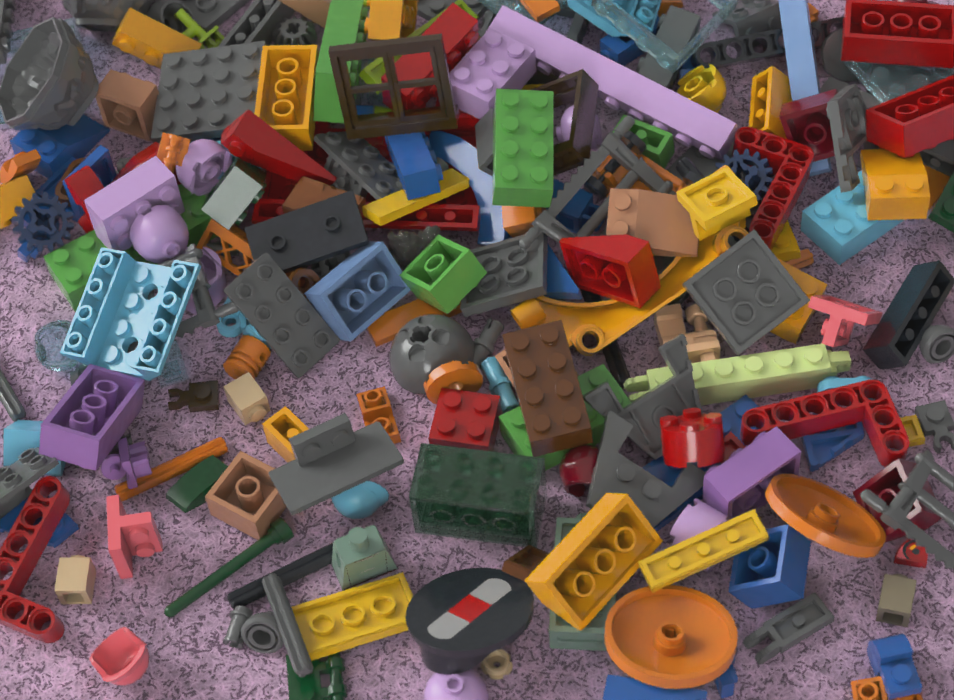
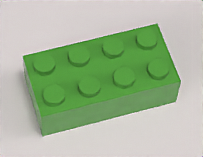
[492,88,553,208]
[499,364,631,478]

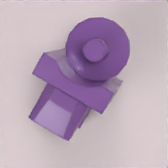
[101,437,152,489]

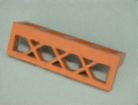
[196,218,305,287]

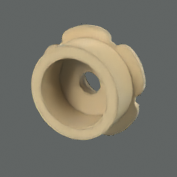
[481,649,513,680]

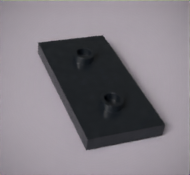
[245,190,370,273]

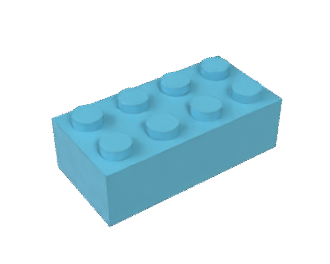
[800,170,905,265]

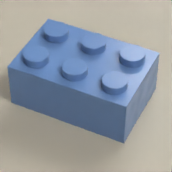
[304,241,411,342]

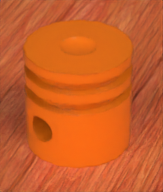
[223,335,271,380]

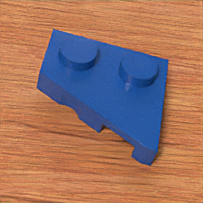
[801,413,865,472]

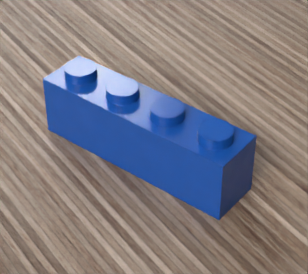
[384,132,443,200]

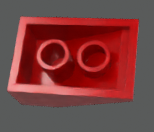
[559,234,661,308]

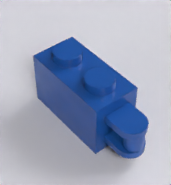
[546,179,608,233]

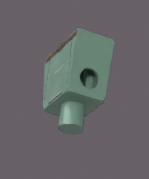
[332,525,398,591]

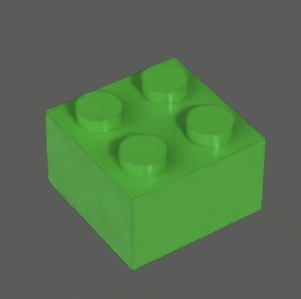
[399,235,487,314]

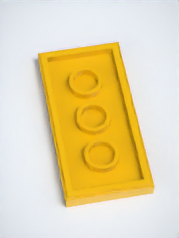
[291,572,413,661]

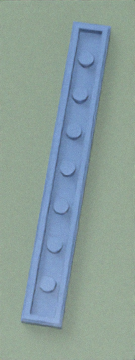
[778,0,832,177]

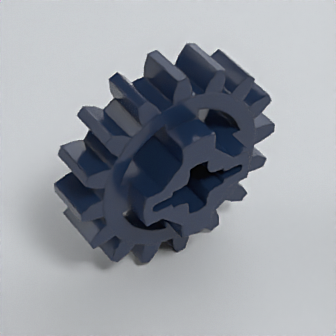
[715,149,774,210]
[11,192,74,254]

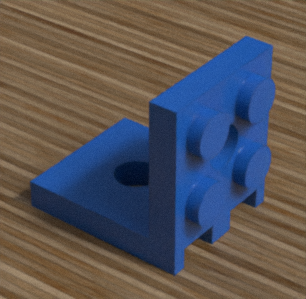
[35,145,117,224]

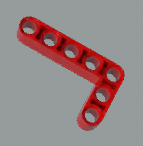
[732,126,814,251]
[740,379,910,467]
[0,476,70,643]

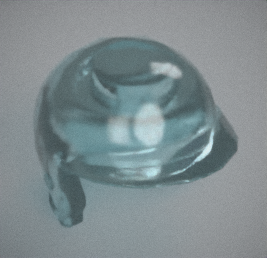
[34,320,78,372]

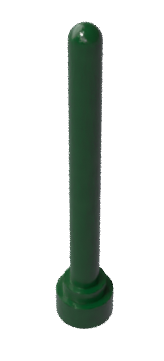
[164,517,294,618]

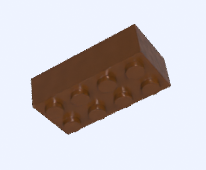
[502,320,593,457]

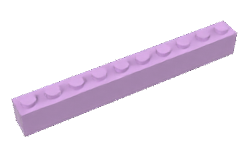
[486,5,738,160]

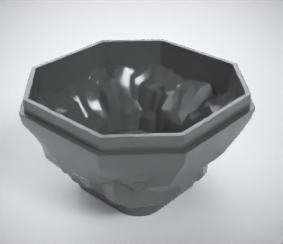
[63,0,157,32]
[0,17,99,130]

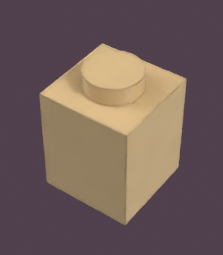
[223,372,271,425]
[54,555,96,604]

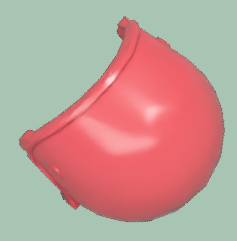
[90,627,149,686]

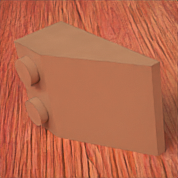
[606,188,699,257]

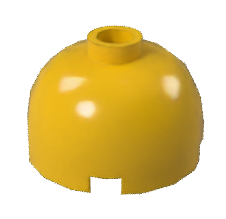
[673,64,727,113]

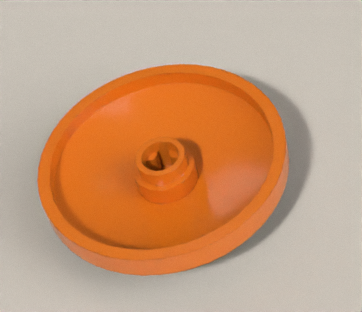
[765,474,886,558]
[604,585,738,689]

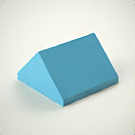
[3,419,66,476]

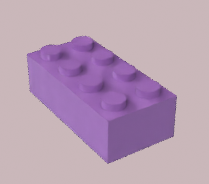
[39,364,145,471]

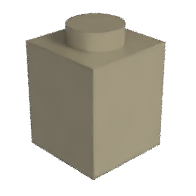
[875,574,917,628]

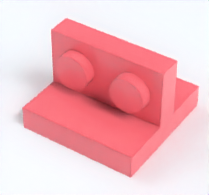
[808,294,883,347]
[106,495,163,579]

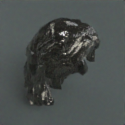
[387,225,441,272]

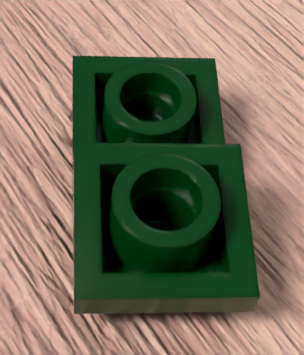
[166,455,228,513]

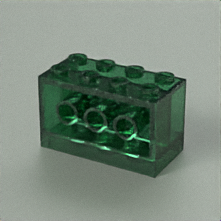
[409,443,547,548]

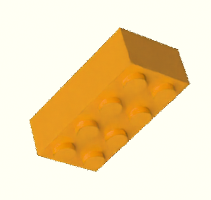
[254,45,319,151]

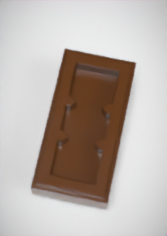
[501,545,549,581]

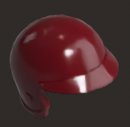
[559,444,599,497]

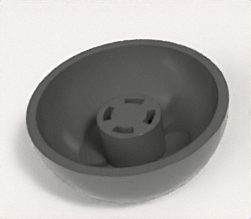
[389,314,475,394]

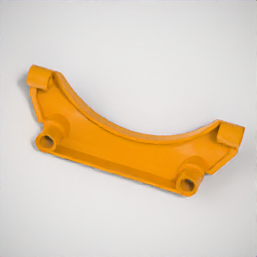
[510,165,749,356]

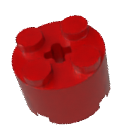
[660,408,725,468]

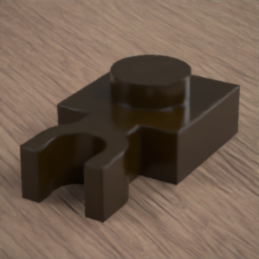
[168,380,219,413]

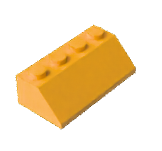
[524,493,663,631]

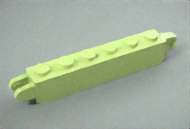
[623,344,851,405]

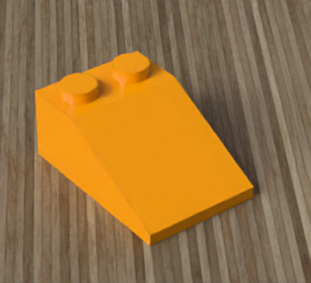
[860,149,930,220]

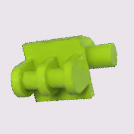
[175,8,225,49]

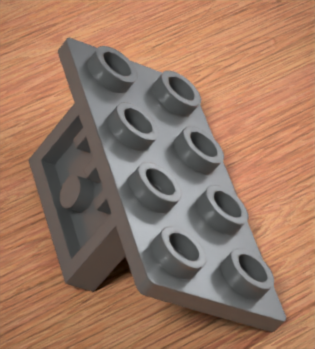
[314,131,403,200]
[223,253,340,378]
[268,413,404,515]
[0,447,59,519]

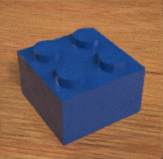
[728,524,811,609]

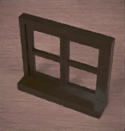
[328,33,459,140]

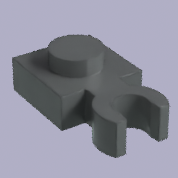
[914,400,954,453]

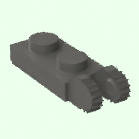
[743,593,835,665]

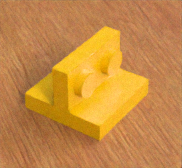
[676,167,758,241]

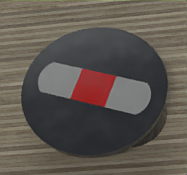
[405,568,534,674]

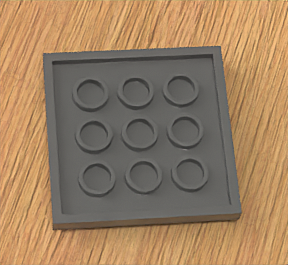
[151,41,267,144]

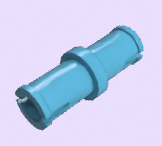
[481,356,520,414]

